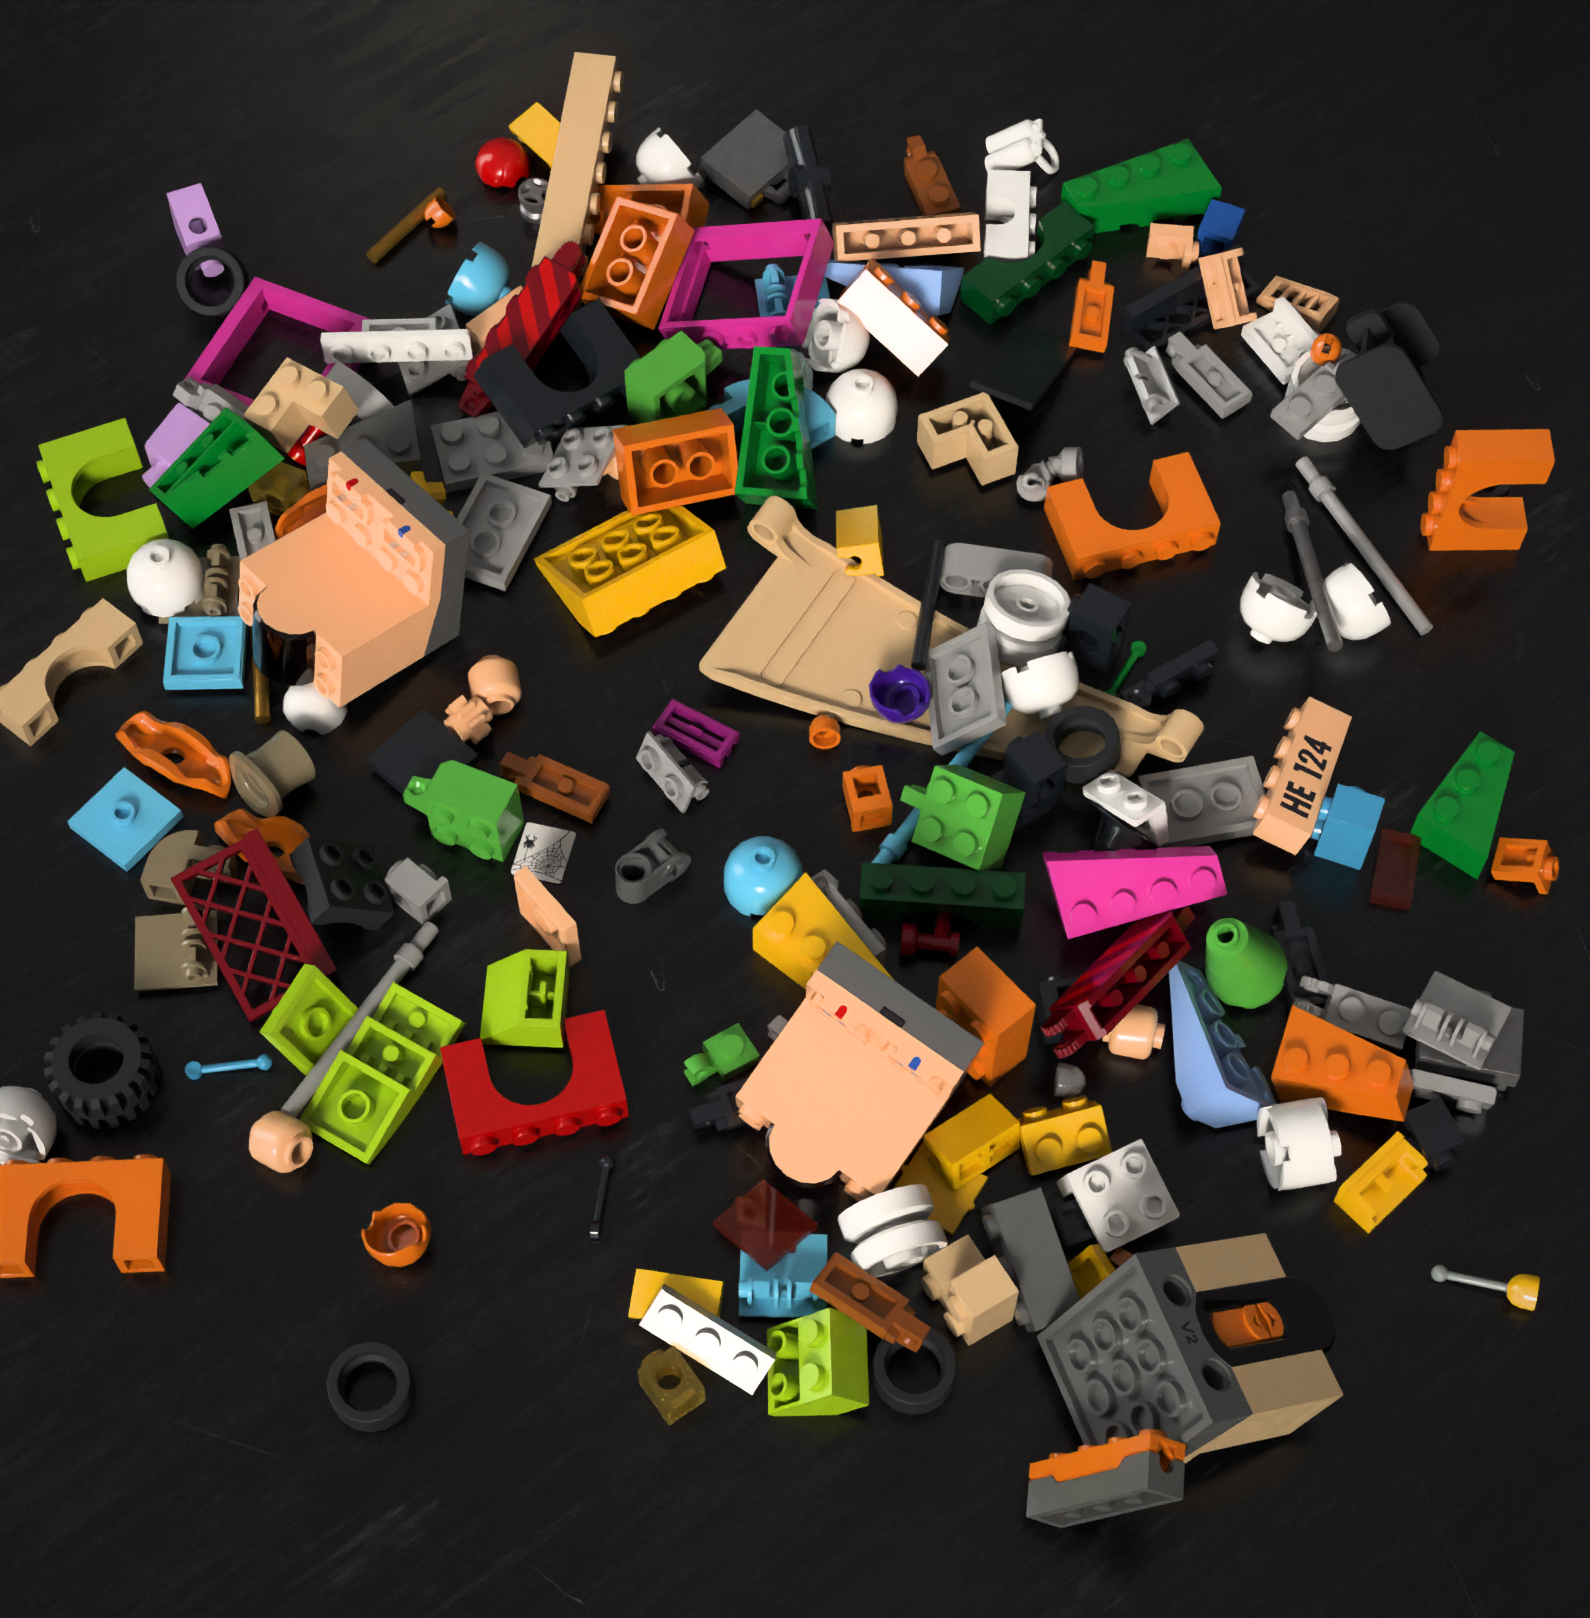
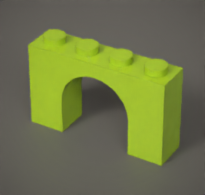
[36,418,169,582]

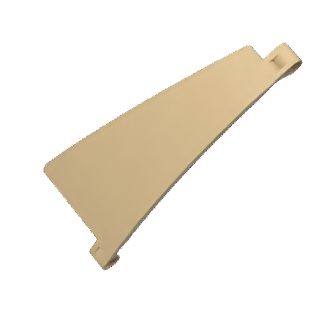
[699,496,1204,778]

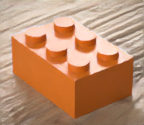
[580,197,695,330]
[612,408,738,516]
[936,947,1036,1087]

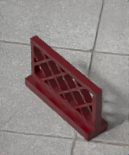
[170,828,340,1023]

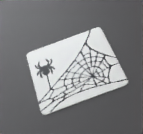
[511,822,576,884]

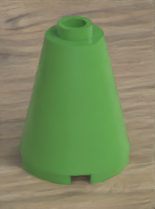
[1205,918,1288,1009]

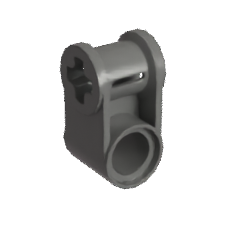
[615,829,691,904]

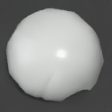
[283,675,347,735]

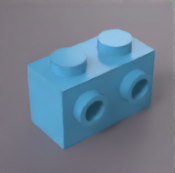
[1311,784,1385,870]

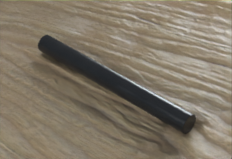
[911,540,945,671]

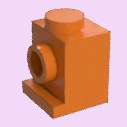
[842,765,893,832]

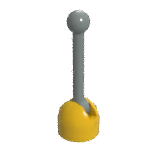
[1431,1265,1540,1311]

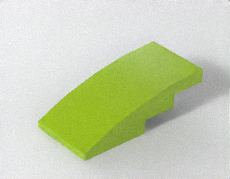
[299,982,466,1165]

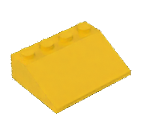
[534,506,726,638]

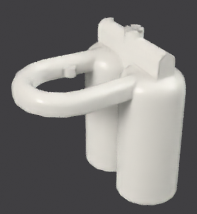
[984,119,1059,174]

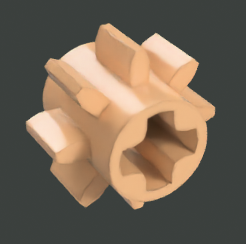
[444,695,493,745]

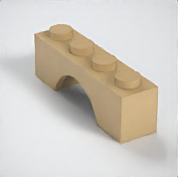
[0,598,143,746]

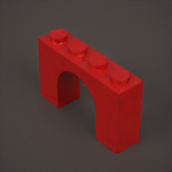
[440,1010,629,1155]

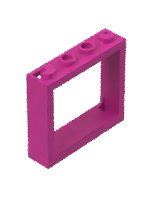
[658,219,834,349]
[184,277,370,439]

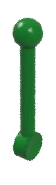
[1104,641,1146,698]

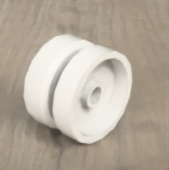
[1284,346,1360,442]
[977,569,1071,667]
[838,1184,948,1278]

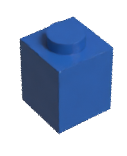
[1196,199,1245,256]

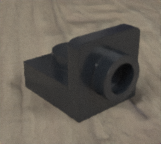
[1036,975,1079,1044]

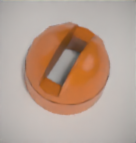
[424,196,456,228]
[1310,333,1342,366]
[809,714,841,749]

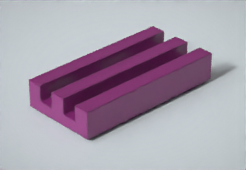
[652,698,740,768]

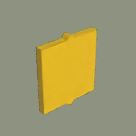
[893,1141,988,1237]

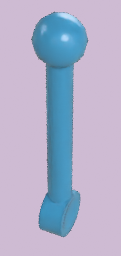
[185,1054,273,1080]

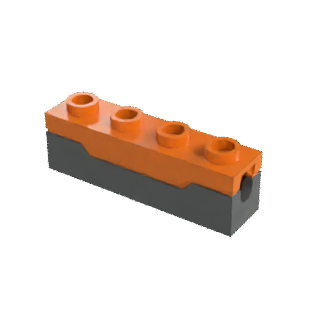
[1026,1429,1186,1528]

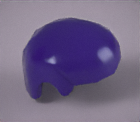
[869,664,932,723]

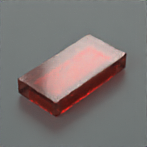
[1368,828,1421,911]

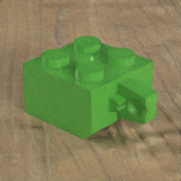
[624,331,722,424]
[403,760,524,862]
[900,764,1026,871]

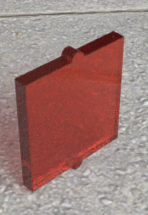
[713,1179,817,1271]

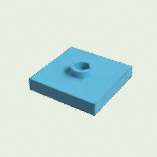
[163,616,249,690]
[67,767,184,872]

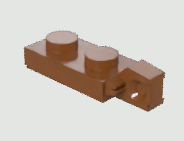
[903,135,961,216]
[500,751,610,824]
[809,1253,931,1352]

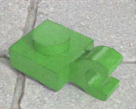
[684,1023,760,1086]

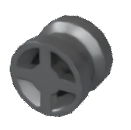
[518,178,548,224]

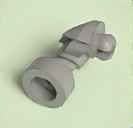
[1016,447,1084,502]

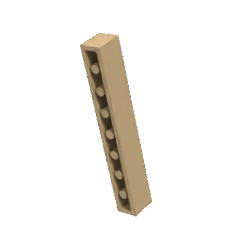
[532,52,624,313]

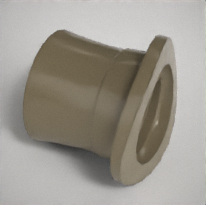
[229,730,315,817]

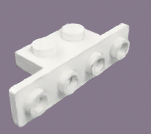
[321,318,473,364]

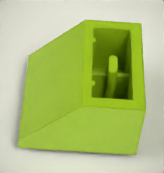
[480,949,570,1048]
[767,1308,869,1416]

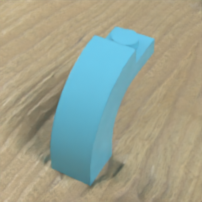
[708,379,836,449]

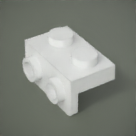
[1241,296,1325,385]
[1083,770,1170,846]

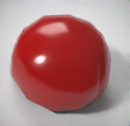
[475,137,531,188]

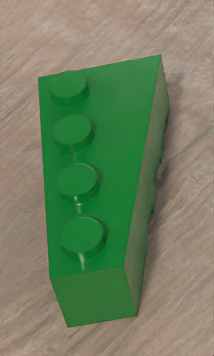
[1060,139,1222,233]
[734,346,818,509]

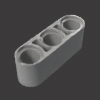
[940,543,1054,598]

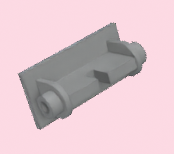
[1124,346,1180,425]
[636,731,709,813]

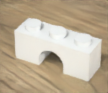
[983,169,1037,263]

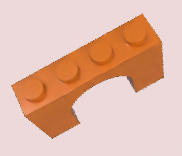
[1421,429,1555,551]
[1044,452,1221,580]
[0,1154,171,1278]

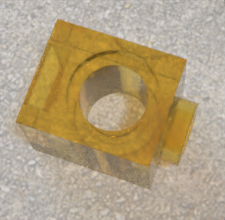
[248,462,311,516]
[637,1345,706,1426]

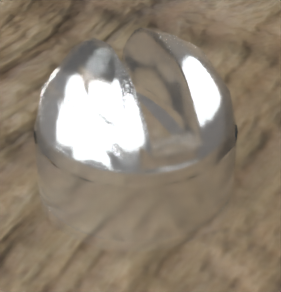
[1054,1063,1085,1098]

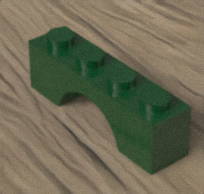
[960,202,1095,324]
[859,862,1025,931]

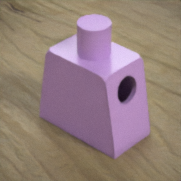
[166,183,224,277]
[142,402,210,487]

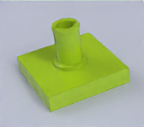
[260,964,358,1076]

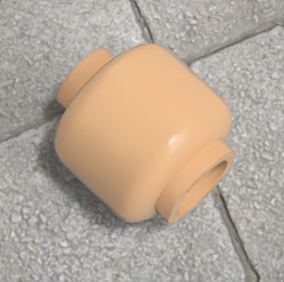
[468,655,522,715]
[1102,1004,1165,1060]
[249,1111,313,1173]

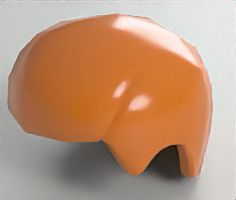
[361,1203,432,1267]

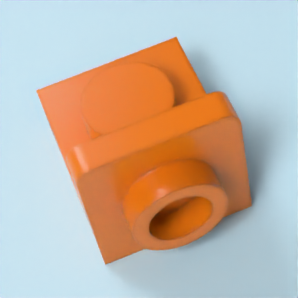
[1491,837,1559,894]

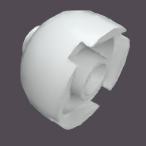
[636,127,703,188]
[802,298,870,373]
[825,369,898,444]
[127,538,206,617]
[1317,563,1391,640]
[1240,572,1317,644]
[1001,651,1079,720]
[0,1086,57,1165]

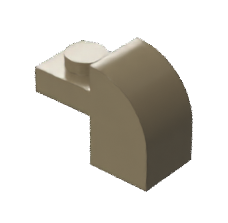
[140,830,240,905]

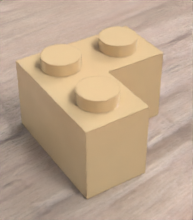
[243,357,359,454]
[917,392,1019,485]
[920,1234,1019,1346]

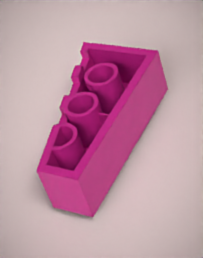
[1042,846,1227,939]

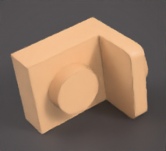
[1146,223,1199,275]

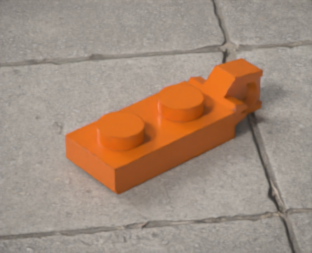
[1069,260,1114,353]

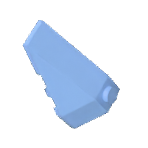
[824,260,964,318]
[1169,961,1276,1128]

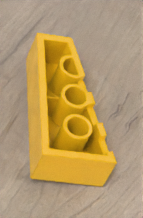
[753,872,894,989]

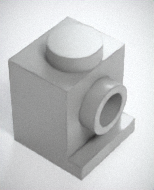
[384,857,452,925]

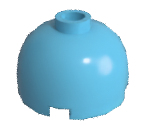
[445,241,513,316]
[724,836,803,917]

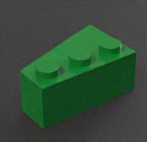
[149,407,285,529]
[1409,731,1515,880]

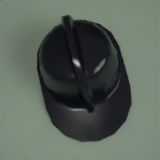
[1087,799,1161,852]

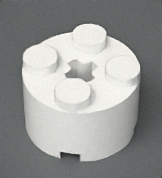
[1257,1097,1341,1191]

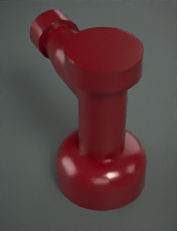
[900,911,960,957]

